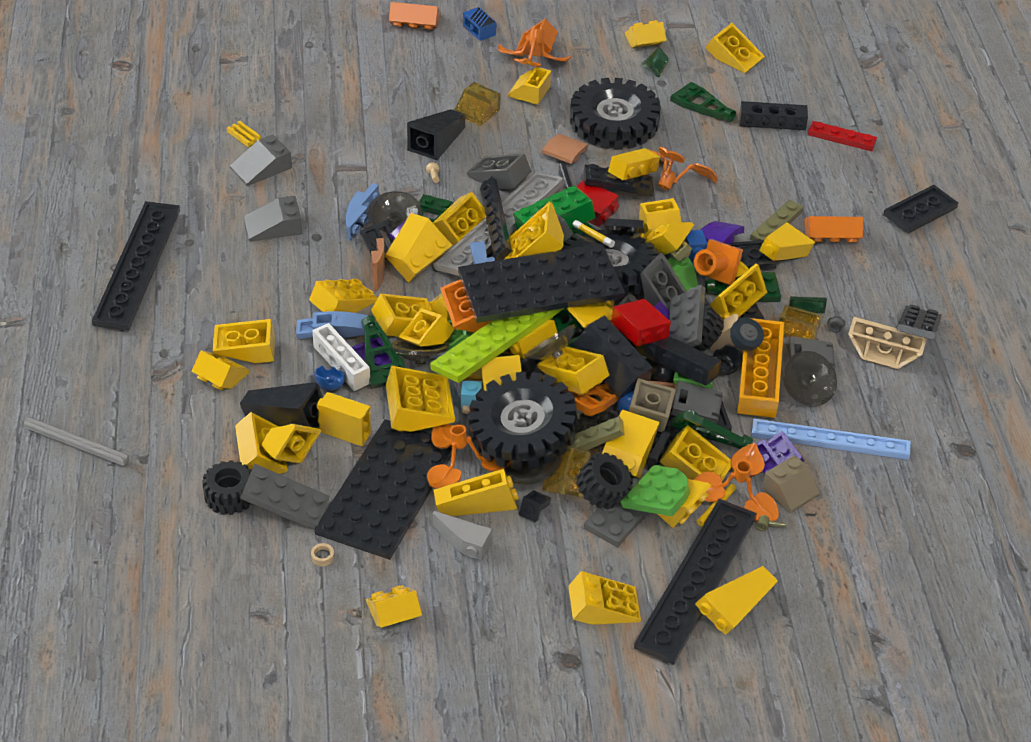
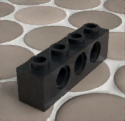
[739,101,808,131]

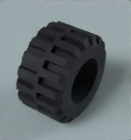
[693,303,724,351]
[576,453,633,509]
[202,460,252,515]

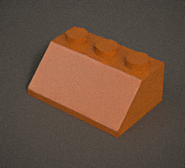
[389,2,441,30]
[804,216,863,243]
[440,279,492,332]

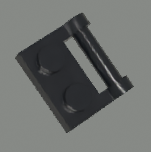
[360,220,394,260]

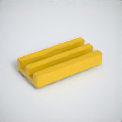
[227,121,261,148]

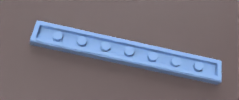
[751,419,911,460]

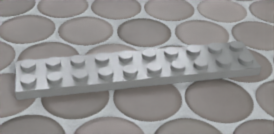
[434,172,565,276]

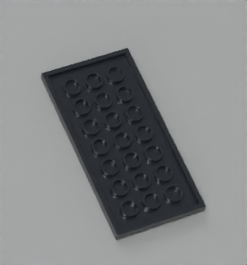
[458,243,625,323]
[314,419,452,560]

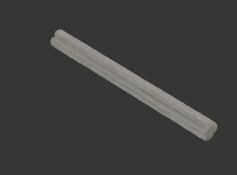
[24,417,129,466]

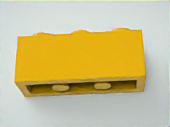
[608,148,660,180]

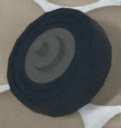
[730,317,764,351]

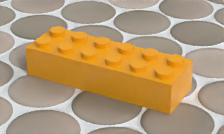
[737,318,784,418]

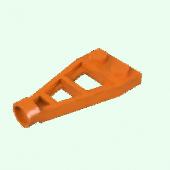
[569,384,619,416]

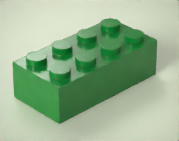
[513,185,595,230]

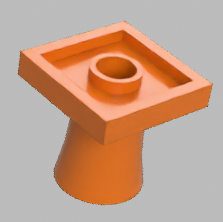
[694,239,743,285]

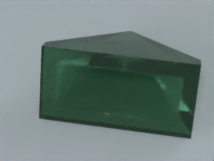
[641,47,669,77]
[788,296,827,314]

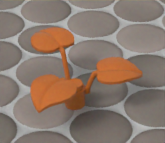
[498,28,571,67]
[648,146,718,191]
[427,424,511,488]
[694,443,779,522]

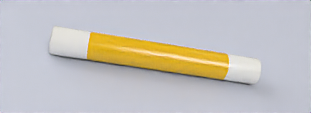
[573,220,615,247]

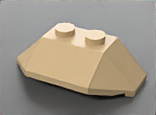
[848,317,927,370]

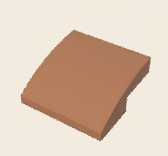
[542,134,589,164]
[371,238,385,291]

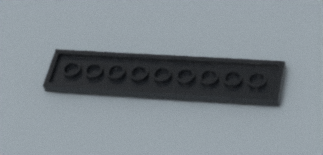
[92,201,180,330]
[634,499,757,665]

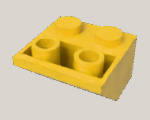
[625,20,667,48]
[508,67,551,104]
[639,198,681,233]
[658,479,711,528]
[366,585,422,628]

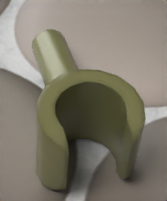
[756,515,786,531]

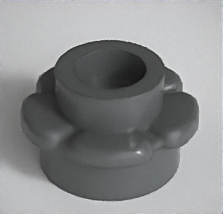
[827,316,846,333]

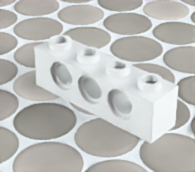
[312,323,370,391]

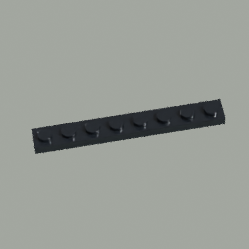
[480,176,512,261]

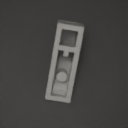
[432,511,492,560]

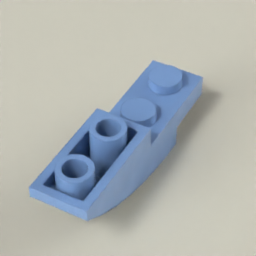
[346,183,380,241]
[296,311,367,339]

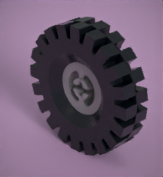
[570,78,661,149]
[561,230,659,297]
[468,372,578,469]

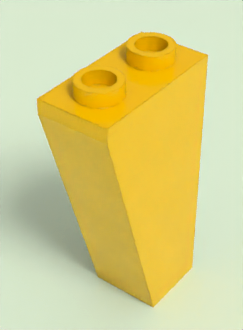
[434,469,519,516]
[695,566,778,635]

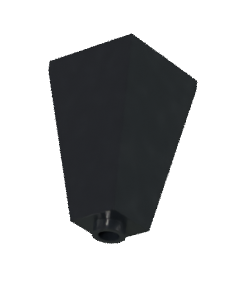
[407,109,466,160]
[240,382,323,428]

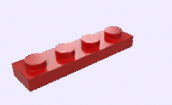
[808,121,877,152]

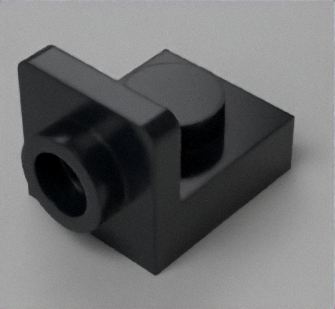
[519,490,551,522]

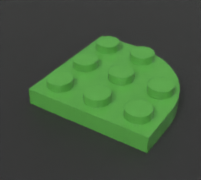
[621,465,690,516]

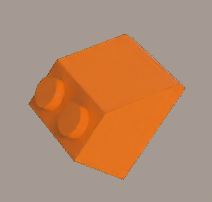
[516,18,558,57]

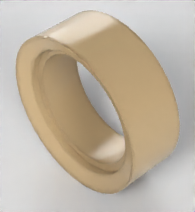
[311,543,334,566]

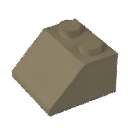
[628,378,676,432]
[762,455,820,513]

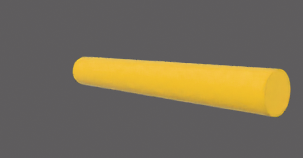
[696,484,736,526]

